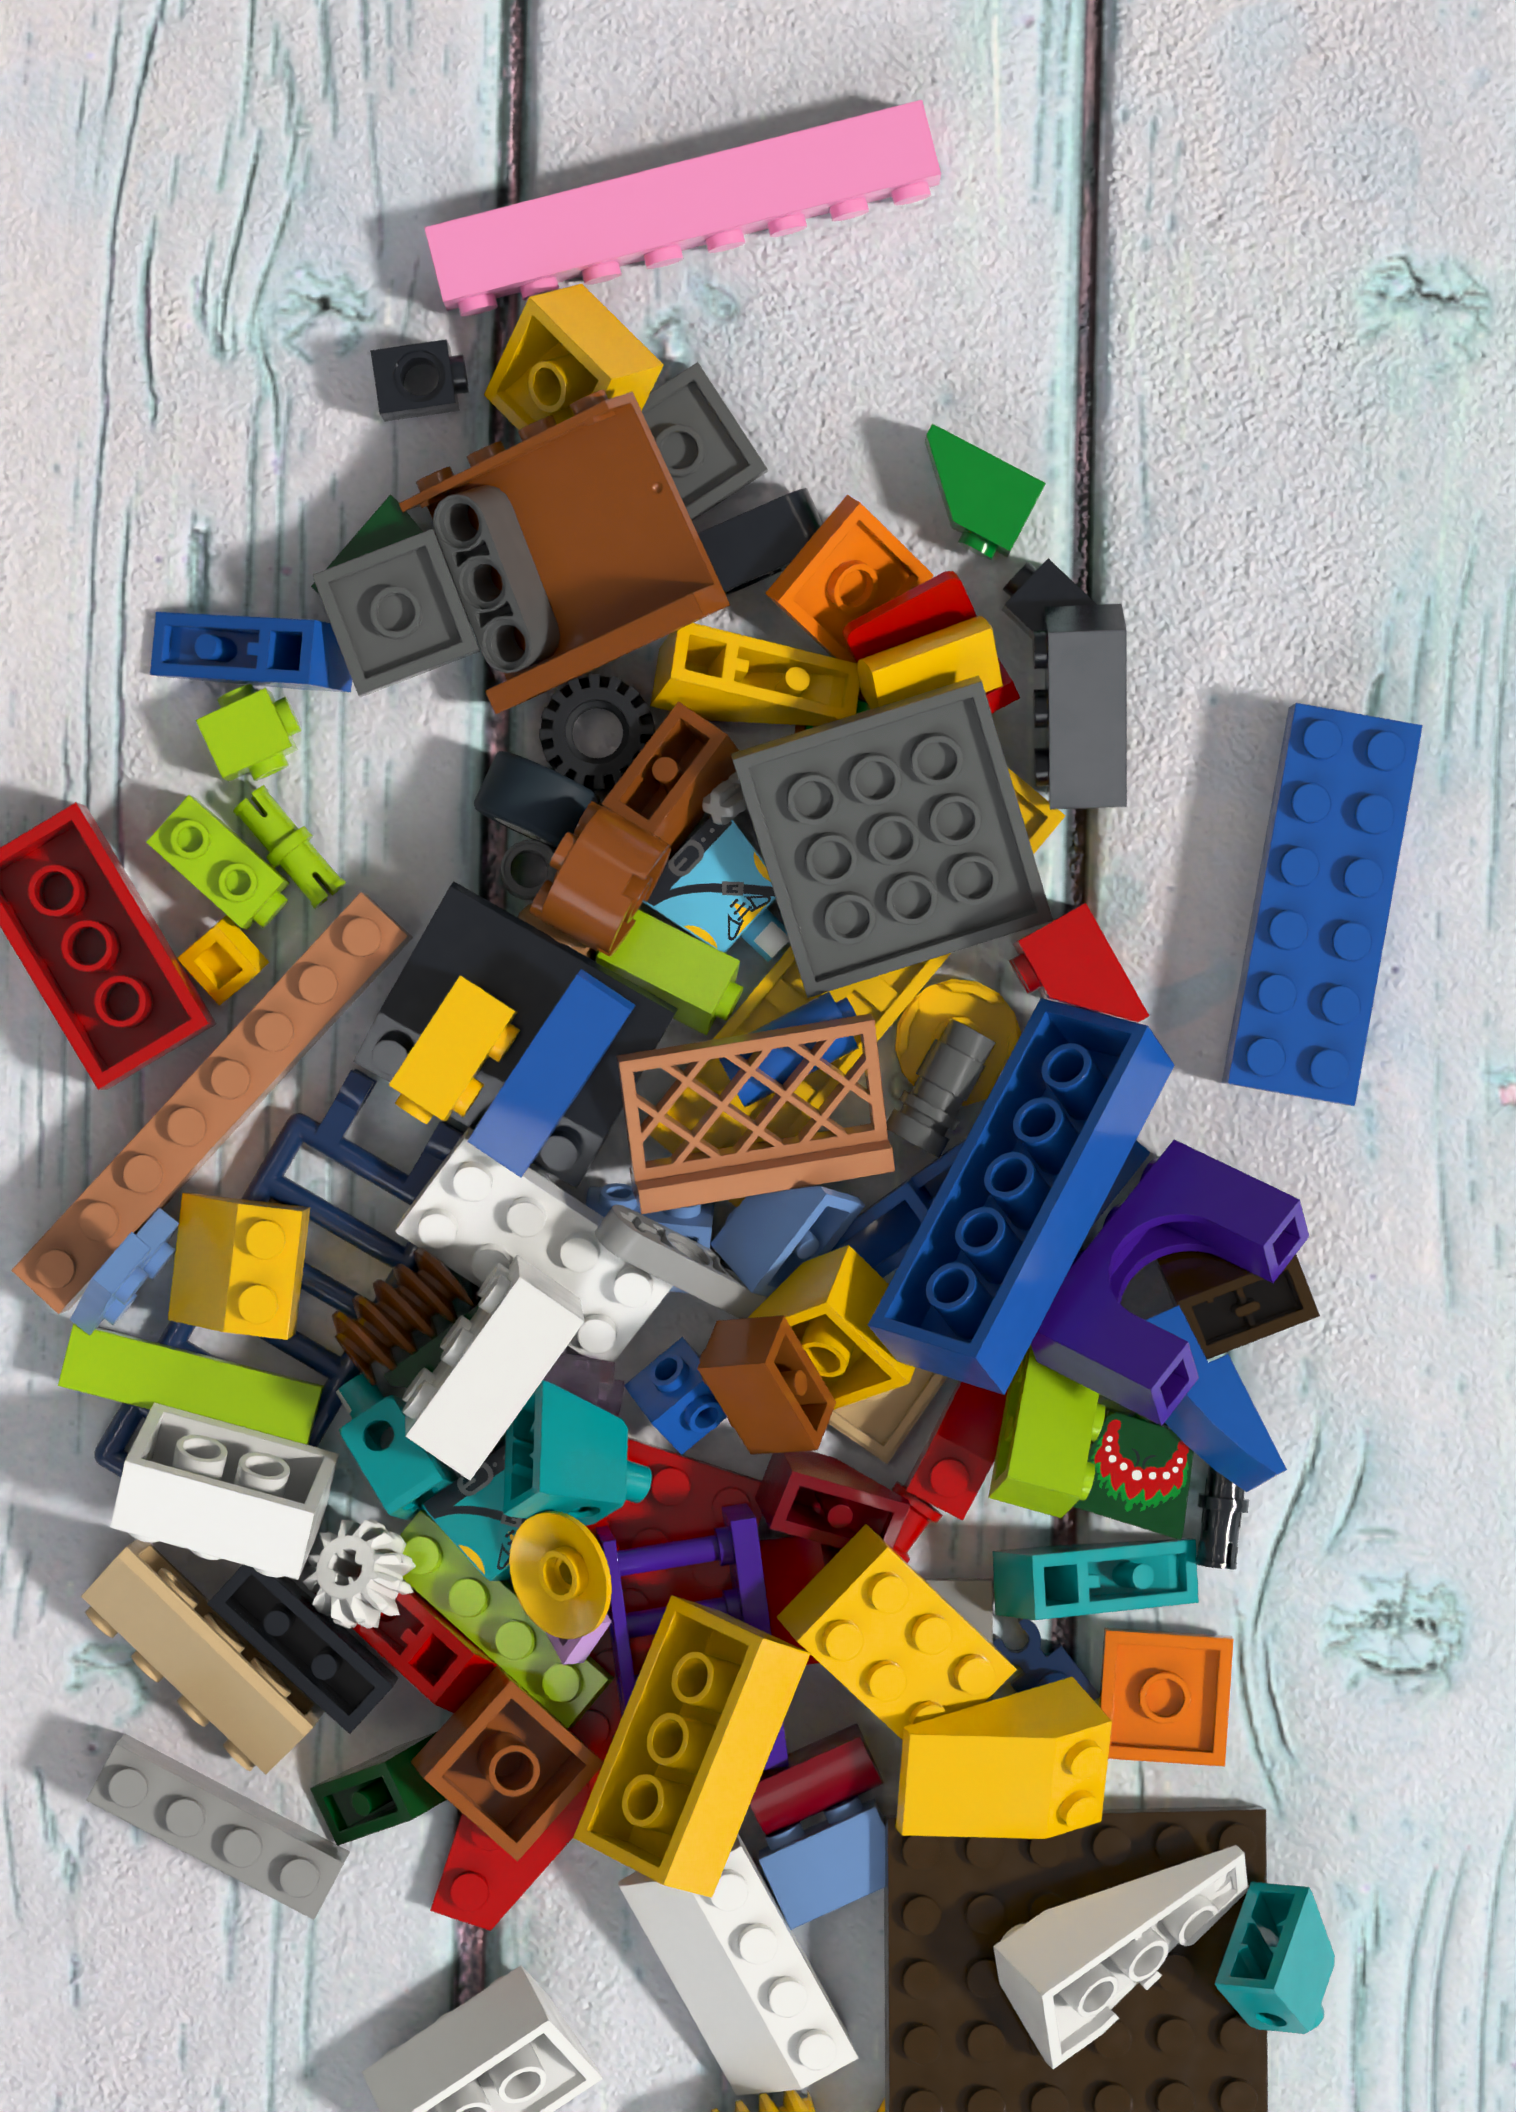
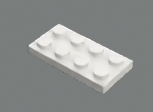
[395,1127,673,1371]

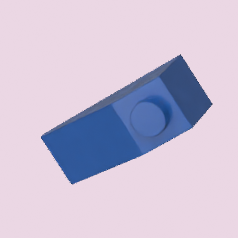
[150,612,352,693]

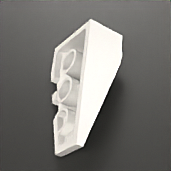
[993,1845,1248,2069]

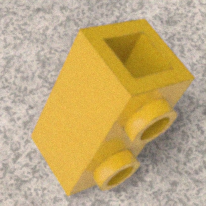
[389,976,520,1124]

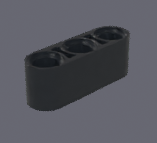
[698,488,823,596]

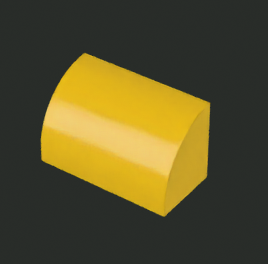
[857,615,1003,709]

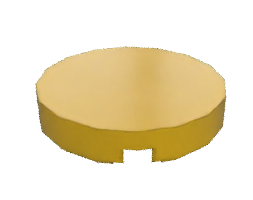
[895,979,1021,1106]

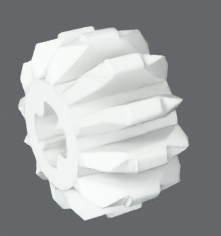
[302,1519,416,1628]

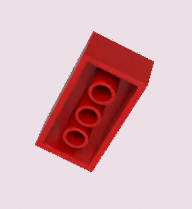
[0,802,217,1090]

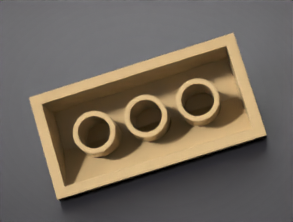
[81,1539,325,1775]

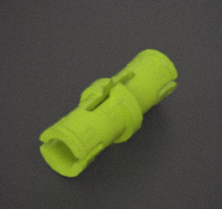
[233,785,346,909]

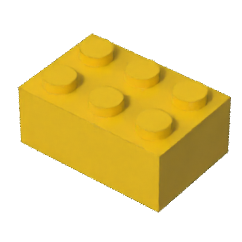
[777,1524,1017,1740]

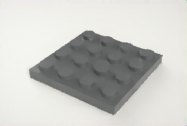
[731,675,1053,998]

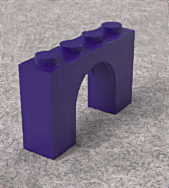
[1031,1139,1310,1426]

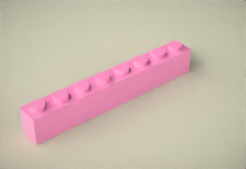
[424,100,941,316]

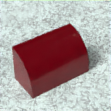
[750,1723,884,1836]

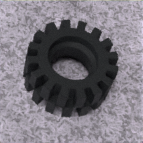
[539,674,655,792]

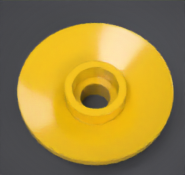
[509,1511,612,1639]

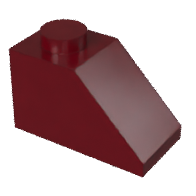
[755,1451,910,1549]

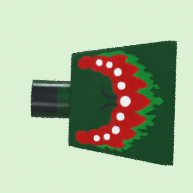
[1073,1407,1194,1540]

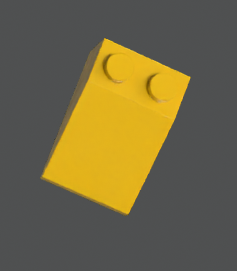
[896,1677,1112,1839]

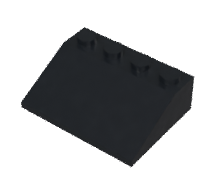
[353,881,678,1188]

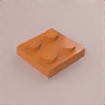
[765,495,934,663]
[1099,1628,1234,1767]

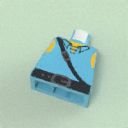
[643,816,789,963]

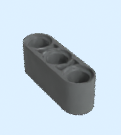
[433,485,560,673]

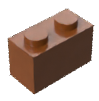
[601,701,740,861]
[697,1315,836,1455]

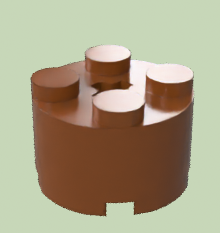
[529,801,671,957]

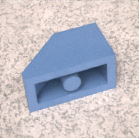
[711,1186,865,1297]

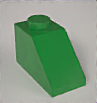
[925,423,1046,560]

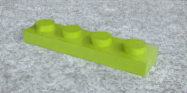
[400,1510,614,1728]

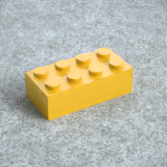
[573,1595,811,1898]

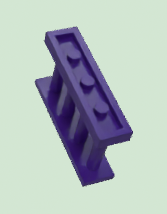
[595,1503,789,1770]

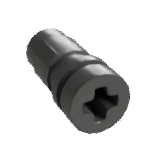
[886,1018,996,1158]

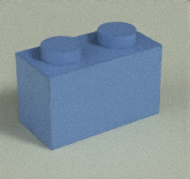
[759,1796,885,1930]

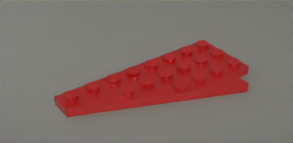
[430,1437,762,1931]

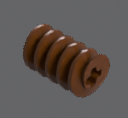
[332,1248,475,1386]

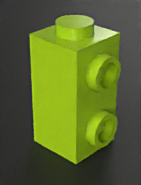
[146,795,290,930]
[596,910,744,1036]

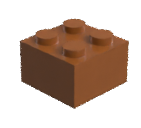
[411,1666,604,1861]

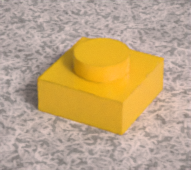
[177,915,269,1006]

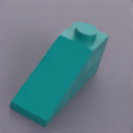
[992,1538,1199,1620]

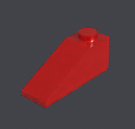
[904,1381,1008,1521]
[315,1569,505,1713]

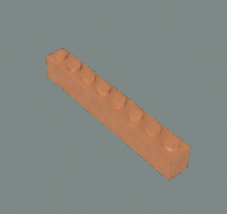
[11,892,413,1314]

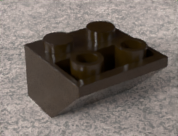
[1156,1251,1320,1360]

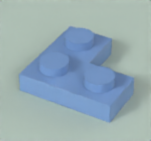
[70,1208,179,1335]

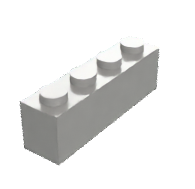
[86,1734,350,1920]

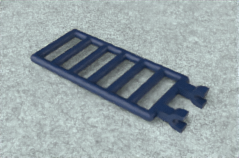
[94,1068,465,1477]

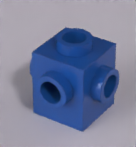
[624,1336,727,1455]

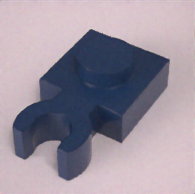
[993,1618,1100,1701]

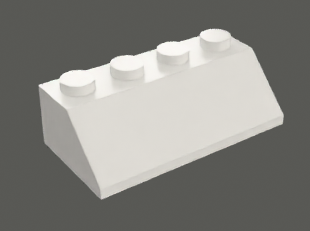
[618,1834,858,2096]

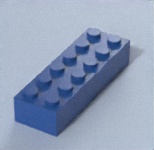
[1222,703,1423,1106]
[868,998,1175,1395]

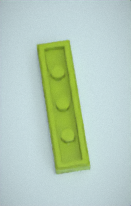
[58,1324,324,1445]

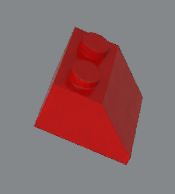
[1009,903,1149,1023]

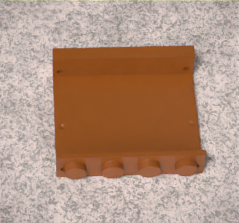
[398,389,730,714]

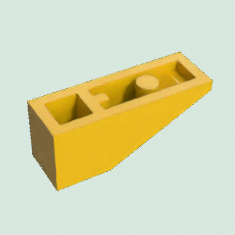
[650,623,860,726]

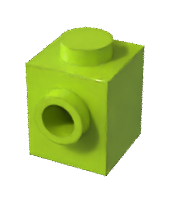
[196,684,302,782]

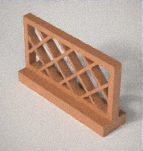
[616,1014,895,1214]

